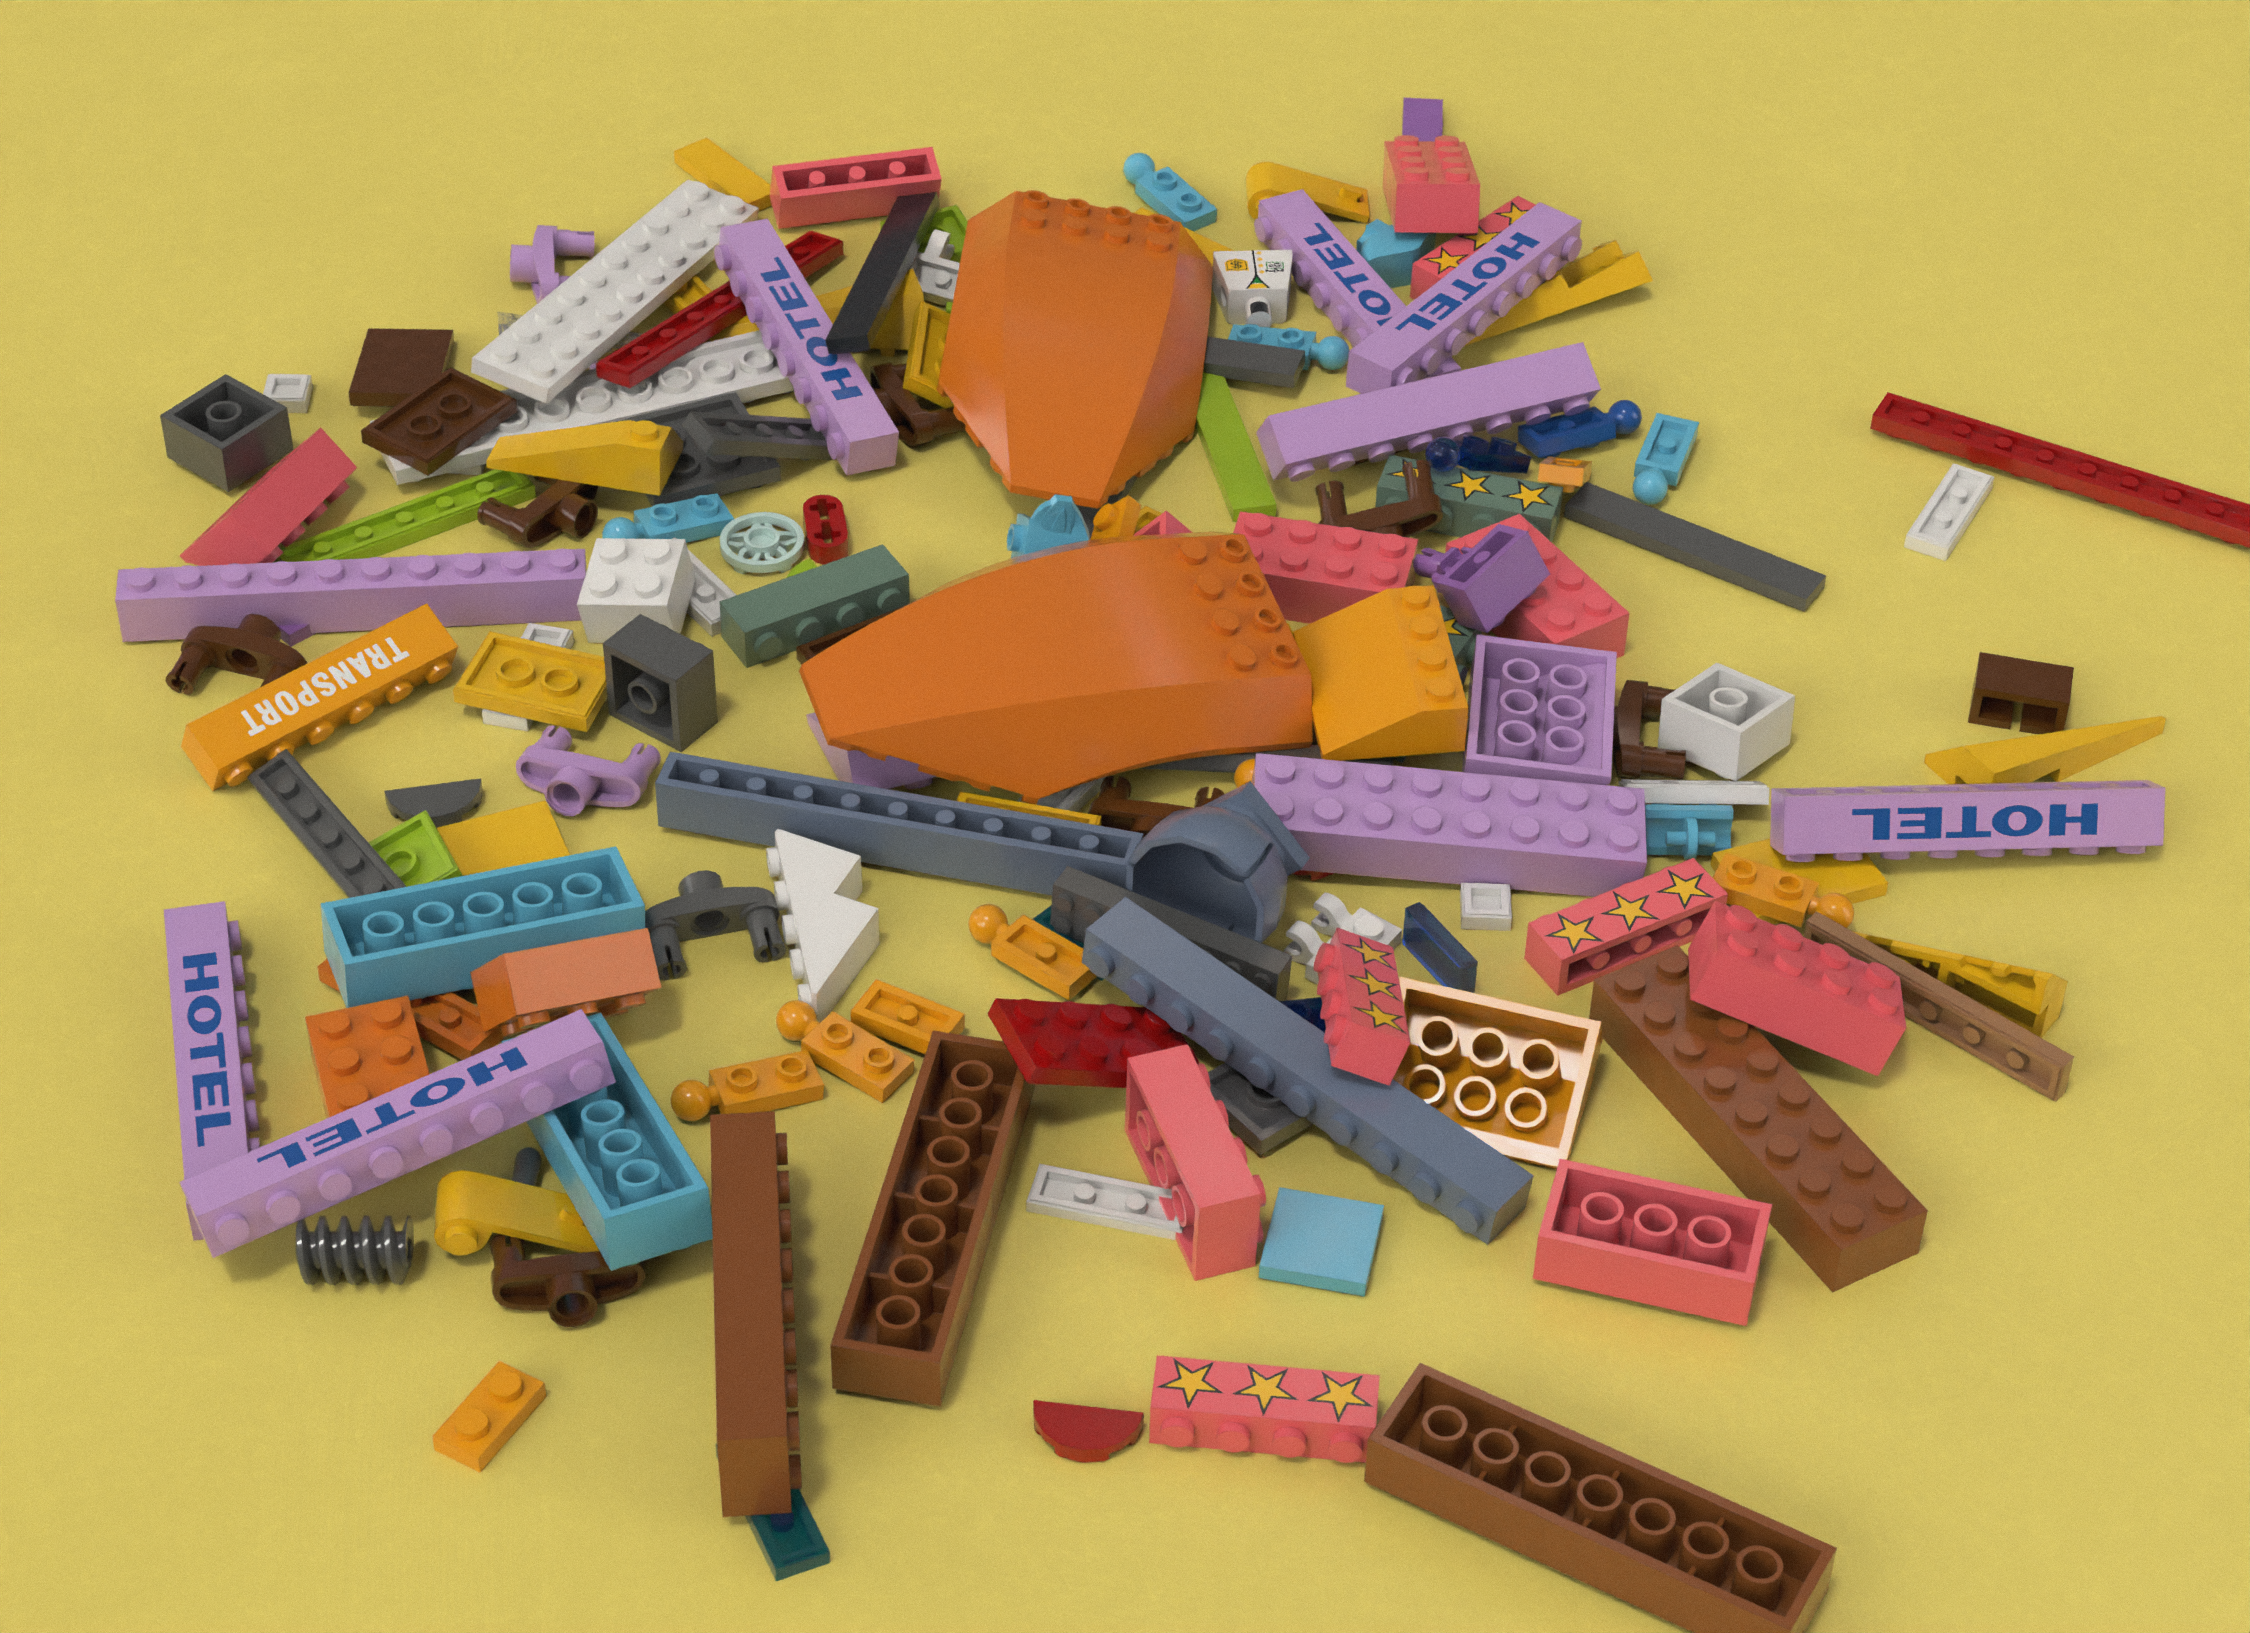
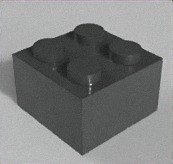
[160,374,294,492]
[603,614,718,752]

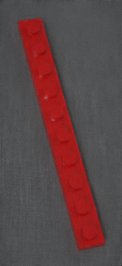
[1870,392,2250,548]

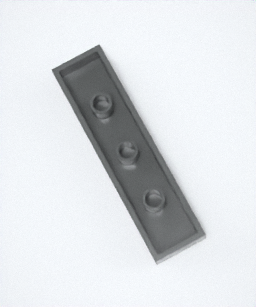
[1050,866,1292,1005]

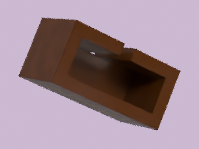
[1968,652,2074,734]

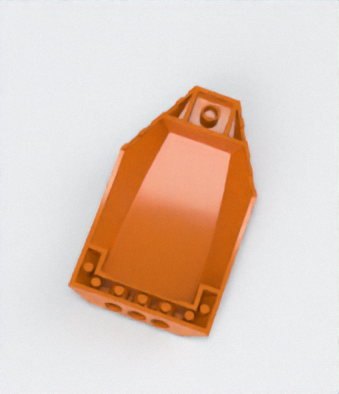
[937,190,1213,509]
[799,532,1313,805]

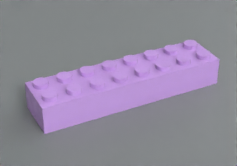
[1252,753,1647,897]

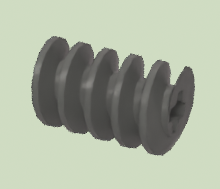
[296,1216,414,1285]

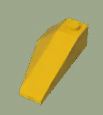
[486,420,683,496]

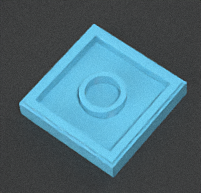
[1259,1187,1384,1297]

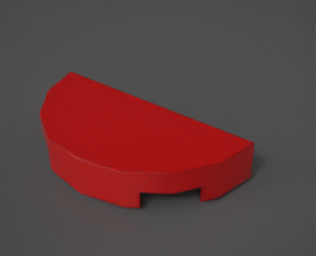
[1033,1400,1144,1462]

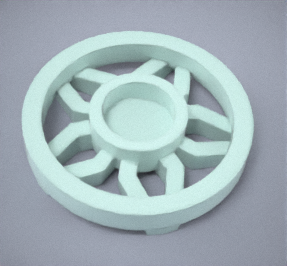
[720,512,804,574]

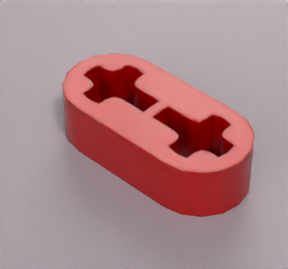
[803,495,849,565]

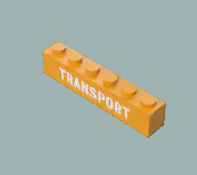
[181,603,458,791]

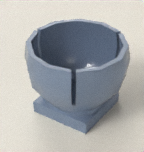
[1126,781,1310,943]

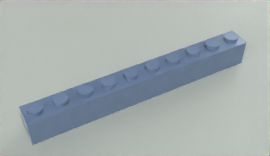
[655,752,1143,895]
[1082,897,1534,1245]

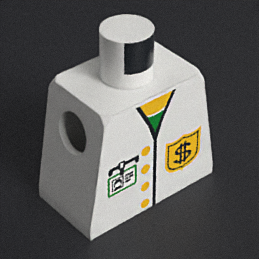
[1212,250,1293,328]

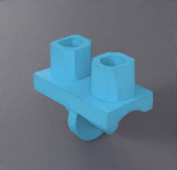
[1645,803,1734,860]

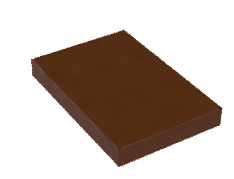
[349,328,454,407]
[361,367,518,476]

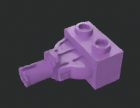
[1413,524,1550,633]

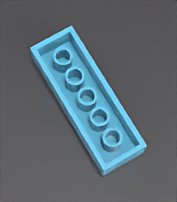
[321,846,645,1008]
[502,1012,713,1271]

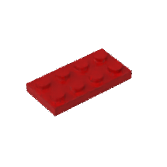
[988,998,1200,1088]

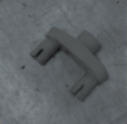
[645,870,786,980]

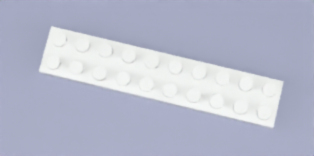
[471,180,759,404]
[370,330,794,485]

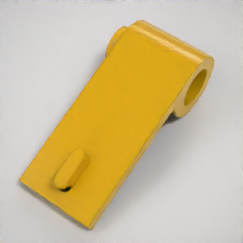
[1245,162,1370,223]
[434,1170,599,1256]

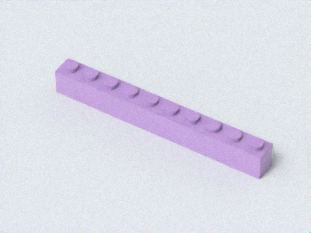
[115,549,587,642]

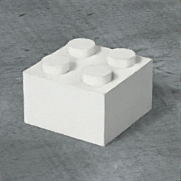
[577,538,696,643]
[1658,663,1795,781]

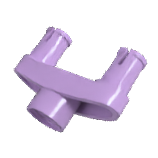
[510,225,594,304]
[516,726,661,816]

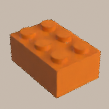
[470,928,662,1037]
[305,995,429,1118]

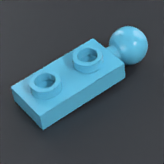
[1123,153,1217,231]
[1228,324,1350,370]
[1633,413,1699,505]
[602,493,734,543]

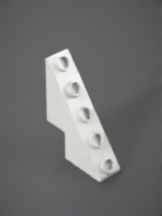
[766,829,879,1022]

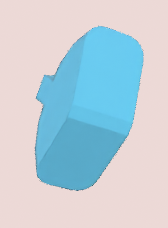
[1356,219,1436,288]

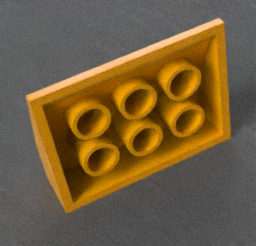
[1293,585,1468,761]
[1393,977,1603,1169]

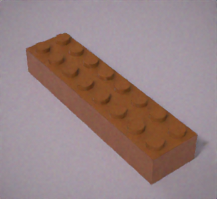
[1589,945,1928,1293]
[830,1031,1035,1406]
[710,1111,802,1517]
[1364,1363,1837,1633]

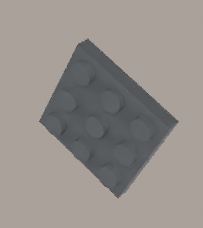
[616,392,781,506]

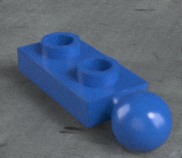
[1518,400,1642,458]

